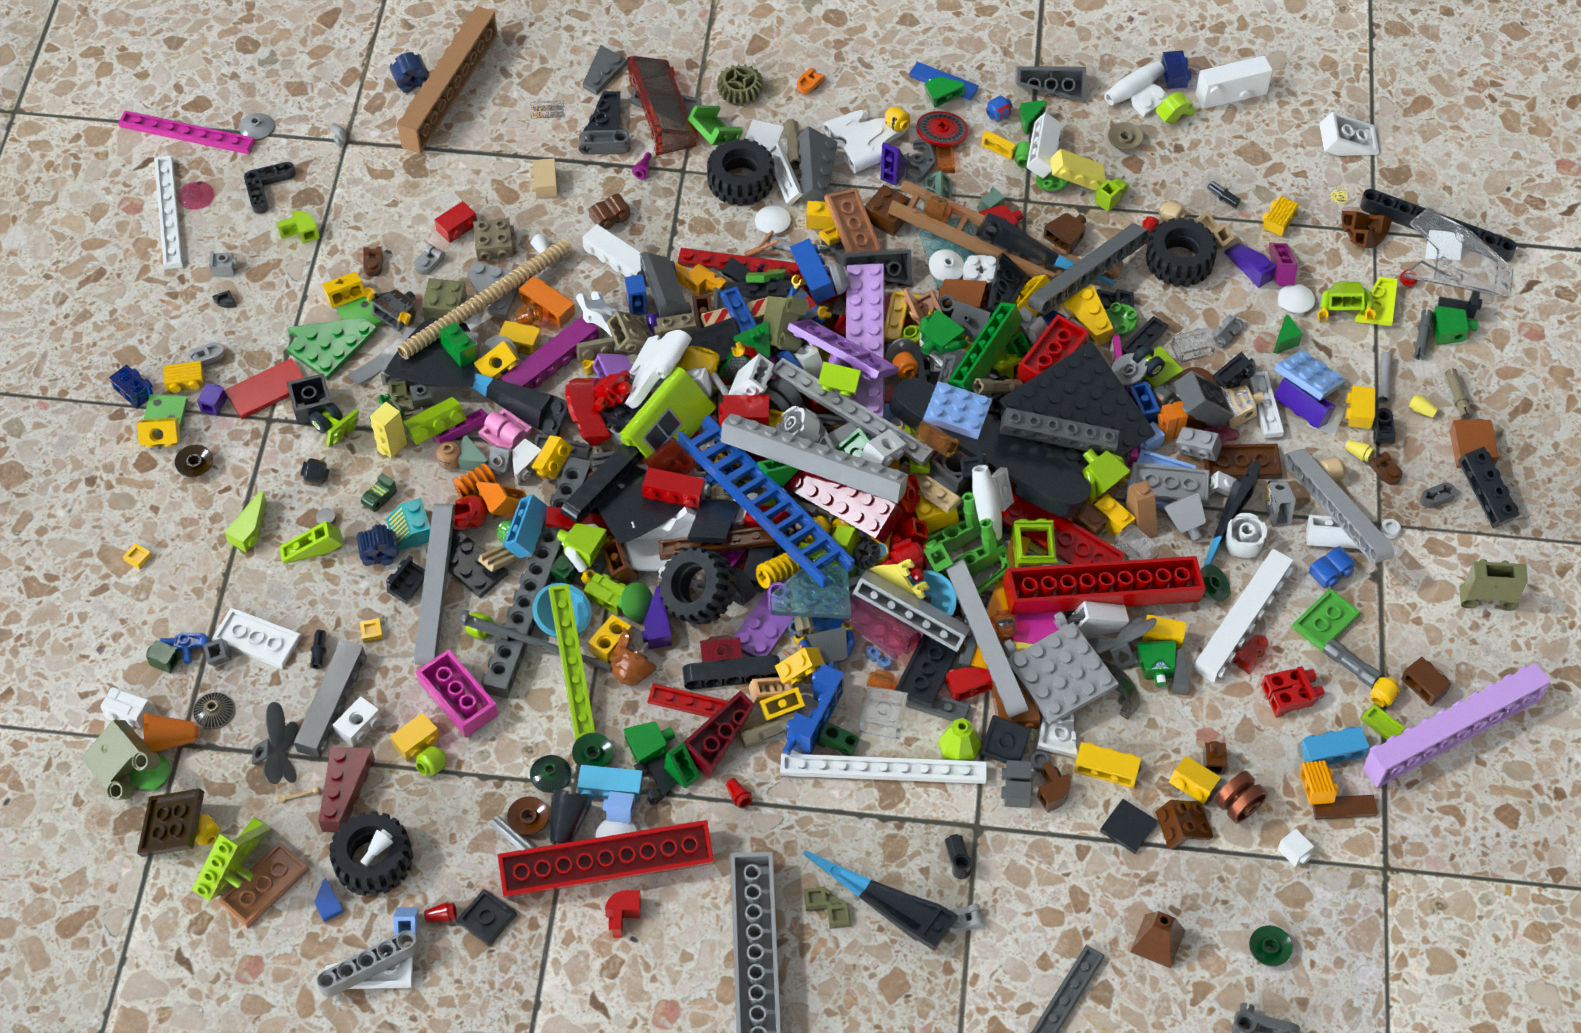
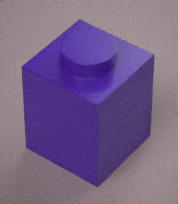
[197,383,227,416]

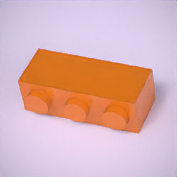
[519,276,575,328]

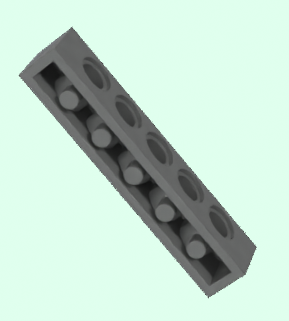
[999,408,1119,454]

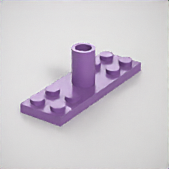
[787,319,899,379]
[734,566,816,657]

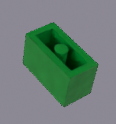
[440,322,477,367]

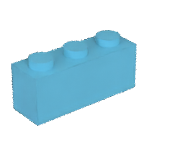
[577,765,643,802]

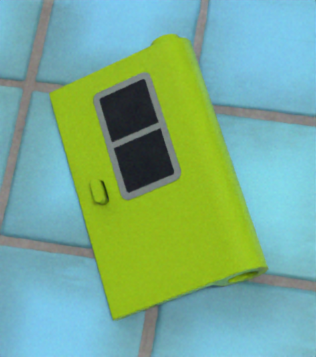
[620,367,716,470]

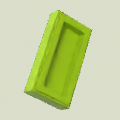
[1360,704,1407,740]

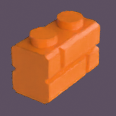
[1157,401,1188,442]

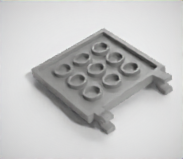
[1003,612,1119,725]

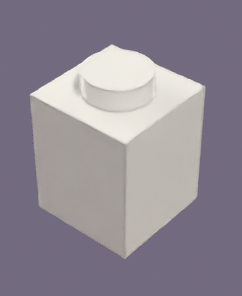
[1278,829,1314,867]

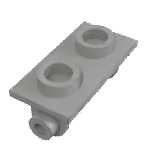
[1209,312,1243,347]

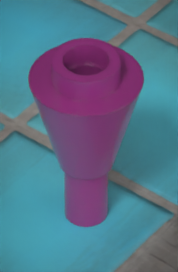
[632,152,652,179]

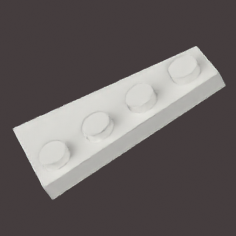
[1036,713,1078,758]
[324,945,414,989]

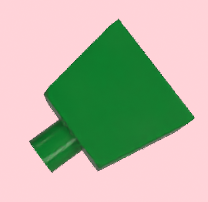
[1432,306,1478,345]
[624,721,675,763]

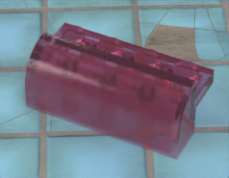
[835,588,921,660]

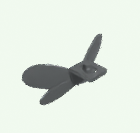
[1086,617,1157,670]
[252,702,298,784]

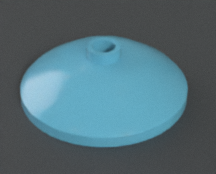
[907,570,957,616]
[532,583,592,638]

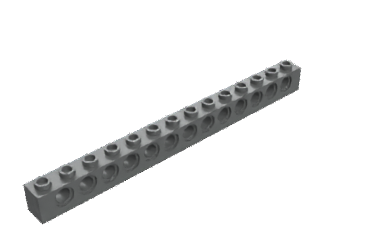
[481,456,592,699]

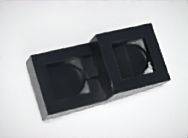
[721,257,753,282]
[1096,289,1134,310]

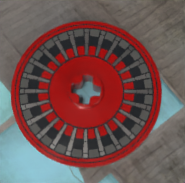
[916,111,968,147]

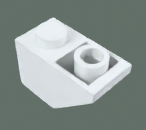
[512,439,541,485]

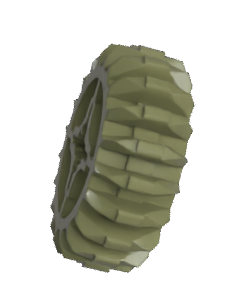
[717,63,763,106]

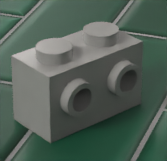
[1176,427,1222,461]

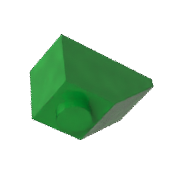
[924,76,965,108]

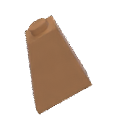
[1124,480,1158,542]

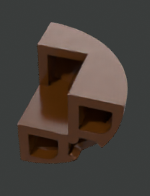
[1341,211,1392,248]

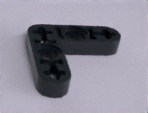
[244,162,296,214]

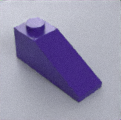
[880,142,906,186]
[1224,243,1276,288]
[641,586,672,650]

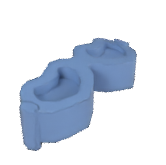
[866,646,891,670]

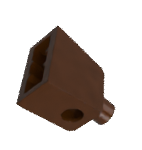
[1043,213,1087,254]

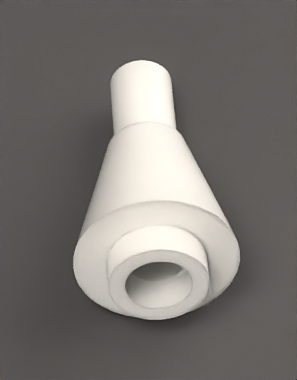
[530,234,552,265]
[360,829,393,867]

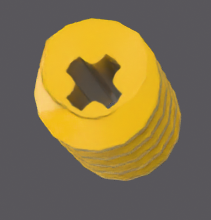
[756,552,800,588]

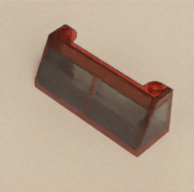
[627,56,699,156]

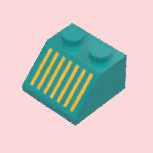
[386,498,430,551]

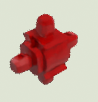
[593,370,632,411]
[881,534,927,582]

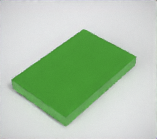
[1292,588,1361,651]

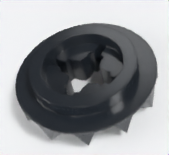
[851,538,880,570]

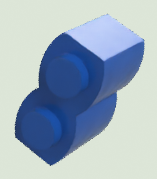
[1308,546,1356,589]

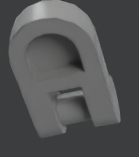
[414,244,445,275]
[189,342,225,368]
[950,904,984,932]

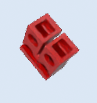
[1261,666,1325,718]

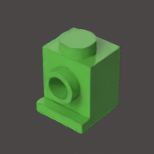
[923,540,953,573]

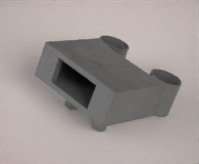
[939,295,993,343]

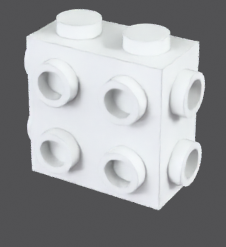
[728,353,774,396]

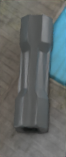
[1322,638,1382,688]

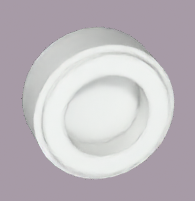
[1380,519,1401,539]

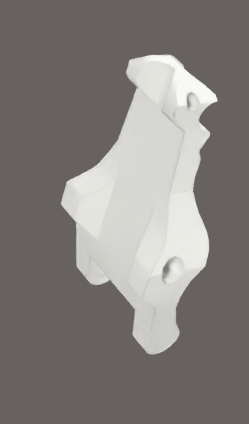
[576,291,617,347]

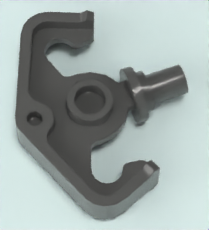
[903,140,935,183]

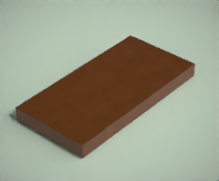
[1203,443,1283,480]

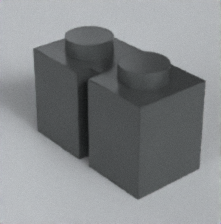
[1001,760,1032,808]

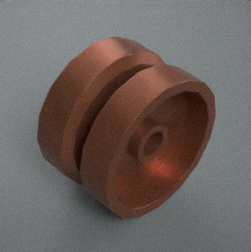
[1214,771,1268,824]

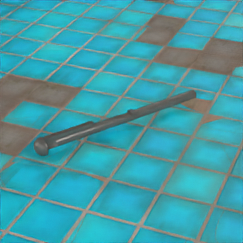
[459,610,611,672]

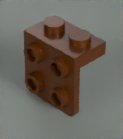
[1155,800,1213,849]

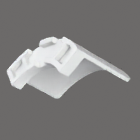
[624,507,697,571]

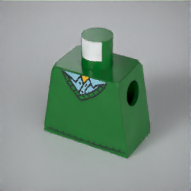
[1135,640,1176,688]

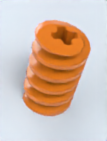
[454,463,497,498]

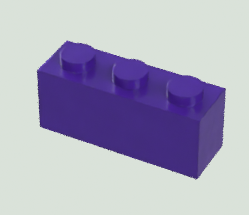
[1274,378,1336,428]

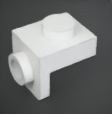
[1209,471,1236,496]

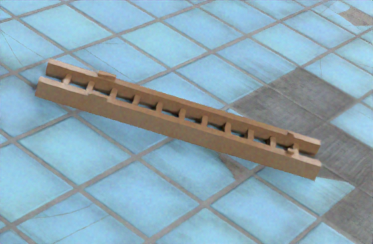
[888,180,1085,288]

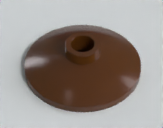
[507,796,549,835]

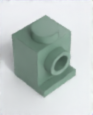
[977,187,1005,212]

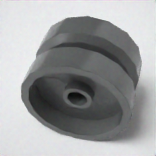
[758,378,804,412]

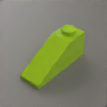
[225,490,267,553]
[280,521,343,563]

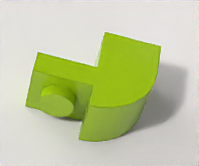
[1155,92,1197,124]
[276,211,320,244]

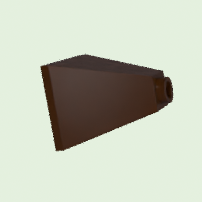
[1130,911,1185,969]

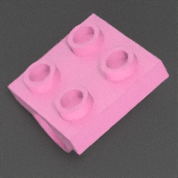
[478,408,532,449]

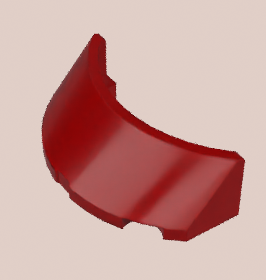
[565,378,611,447]

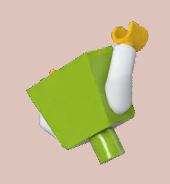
[557,523,614,584]

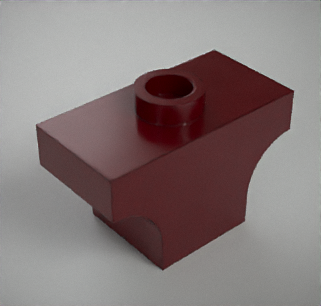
[700,635,742,662]

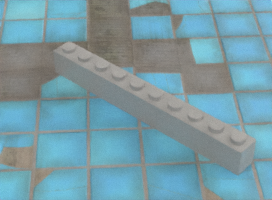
[721,414,908,503]

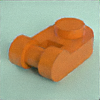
[797,68,826,94]

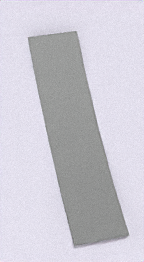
[347,336,403,385]

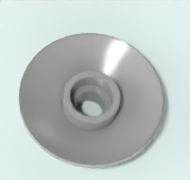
[239,113,274,141]
[1111,353,1147,386]

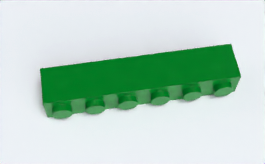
[947,302,1023,393]

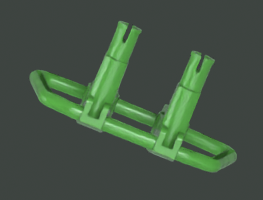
[921,492,1011,595]

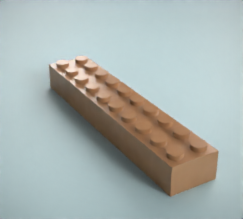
[397,6,498,154]

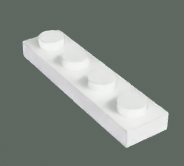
[768,141,803,205]
[1248,371,1284,438]

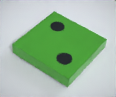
[336,296,385,327]
[144,394,188,431]

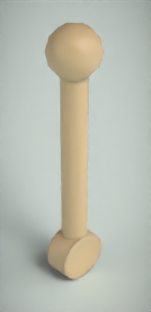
[278,787,321,803]

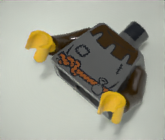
[362,287,416,332]

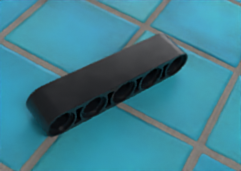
[682,655,780,690]

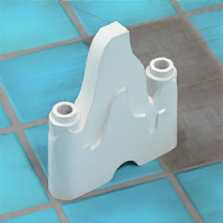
[823,109,907,173]
[625,330,692,409]

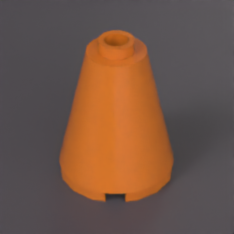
[143,713,199,752]

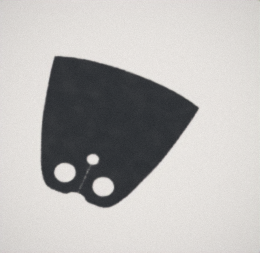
[384,318,474,387]
[597,466,685,544]

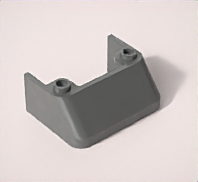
[639,252,692,318]

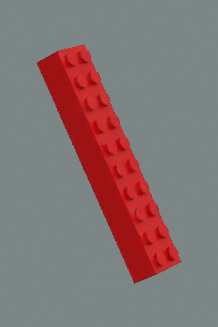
[1002,556,1206,615]
[497,820,714,898]

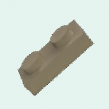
[577,337,615,362]

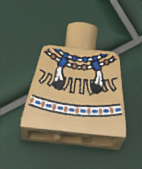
[1223,386,1265,430]

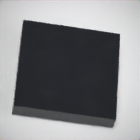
[980,715,1032,763]
[1100,799,1158,854]
[456,889,517,947]

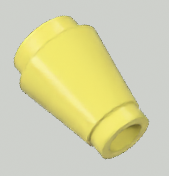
[1408,394,1438,418]
[1345,440,1375,462]

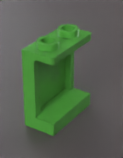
[688,105,743,145]

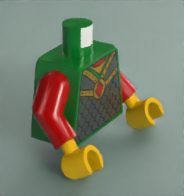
[712,341,758,389]

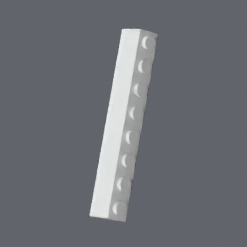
[1193,549,1294,683]

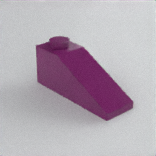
[1269,242,1298,287]

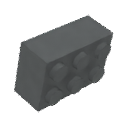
[1174,370,1235,429]

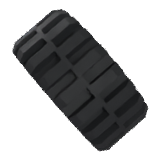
[707,138,774,206]
[1146,217,1218,287]
[659,546,736,625]
[329,811,413,896]

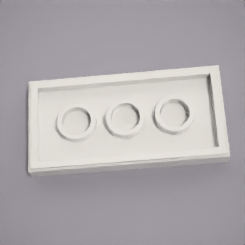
[211,608,302,669]

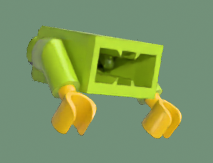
[1317,281,1376,323]
[1082,448,1132,507]

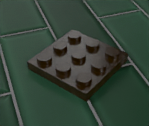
[137,788,205,857]

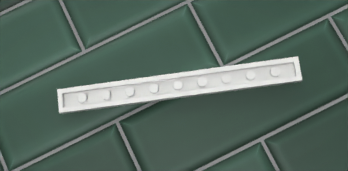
[780,754,986,784]

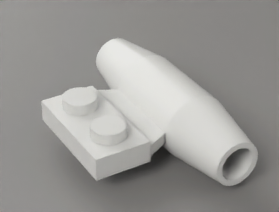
[1104,61,1168,117]
[972,465,1014,540]

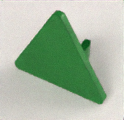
[733,322,770,359]

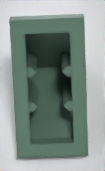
[458,435,488,471]

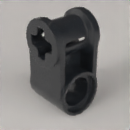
[1372,408,1396,444]

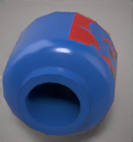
[986,96,1013,121]

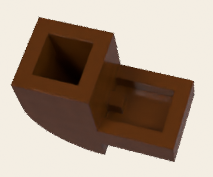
[1037,761,1070,813]

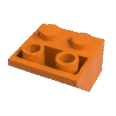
[476,482,527,519]

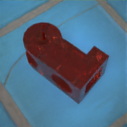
[1233,634,1268,674]

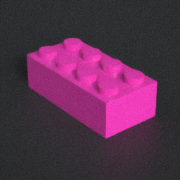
[416,649,498,738]

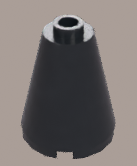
[550,790,592,845]

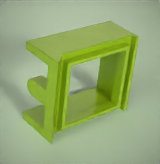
[1012,518,1058,568]

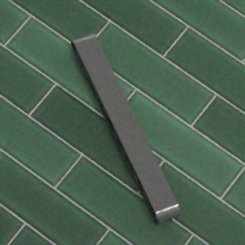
[1028,223,1151,315]

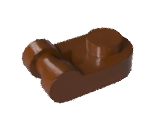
[363,246,383,277]
[1369,452,1403,485]

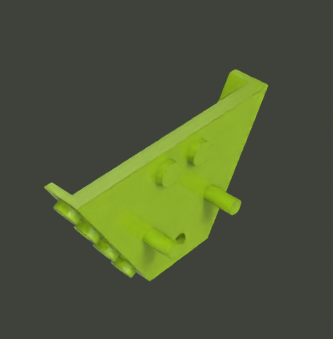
[192,817,272,901]

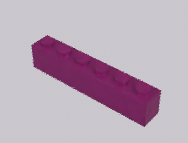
[500,316,599,389]

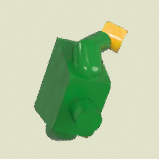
[920,309,974,356]

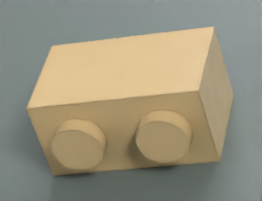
[530,159,558,199]

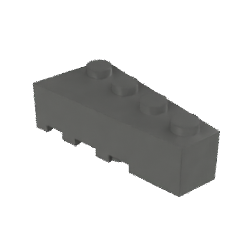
[798,126,838,202]

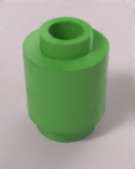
[1015,141,1031,168]

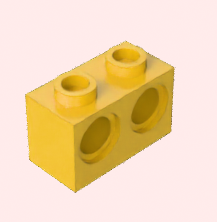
[588,614,633,663]

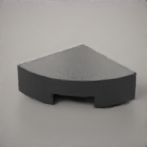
[212,290,237,308]

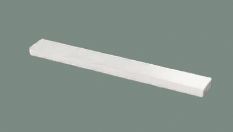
[154,155,183,270]

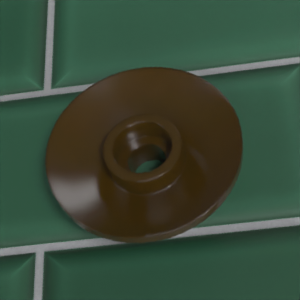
[175,444,213,477]

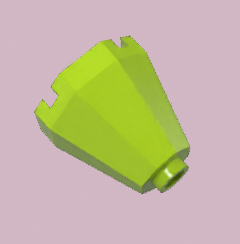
[938,718,982,761]

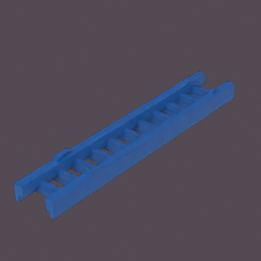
[677,415,854,588]

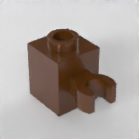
[1203,741,1227,774]

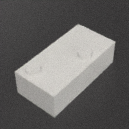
[1196,56,1272,109]

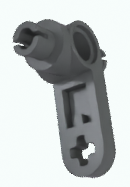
[1232,1003,1300,1033]

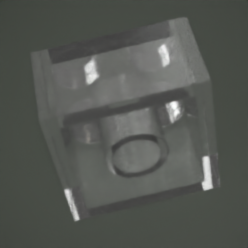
[860,686,908,740]

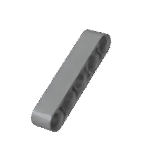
[317,931,419,997]

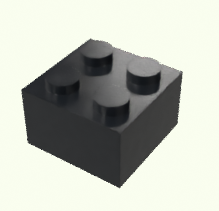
[287,373,332,424]

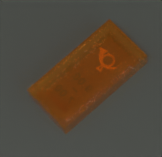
[935,145,955,173]

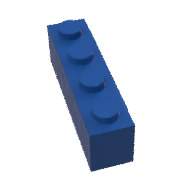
[790,238,836,303]

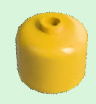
[681,346,720,380]

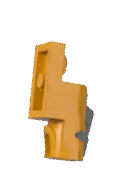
[675,263,728,296]

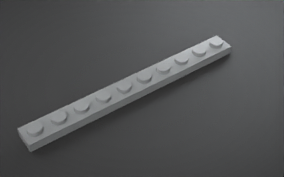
[771,358,934,466]

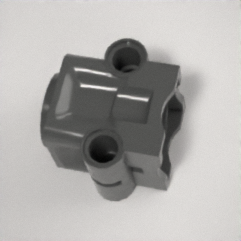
[925,444,973,505]

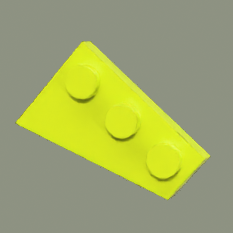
[1355,277,1398,326]

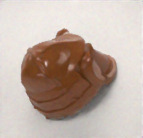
[609,627,657,686]

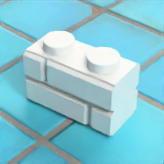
[101,688,152,728]

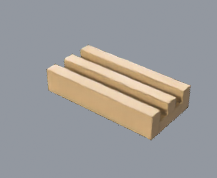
[478,544,519,572]

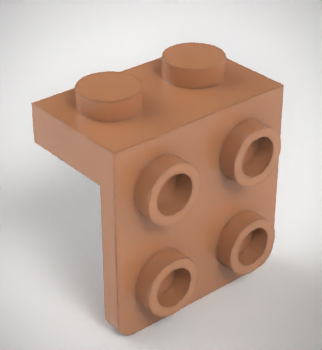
[903,288,944,326]

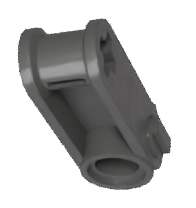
[578,129,631,154]

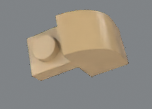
[1194,211,1235,249]

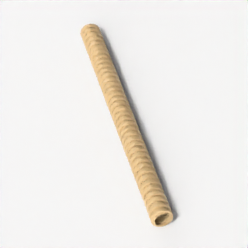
[397,238,572,359]

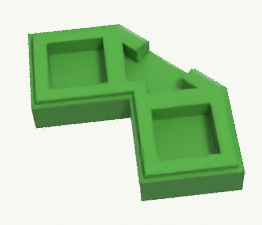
[746,269,787,283]

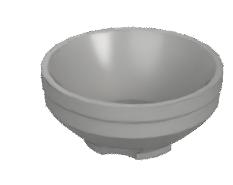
[828,262,850,295]

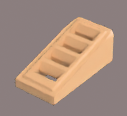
[749,677,793,703]

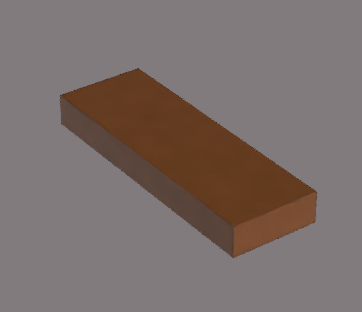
[1312,795,1378,820]

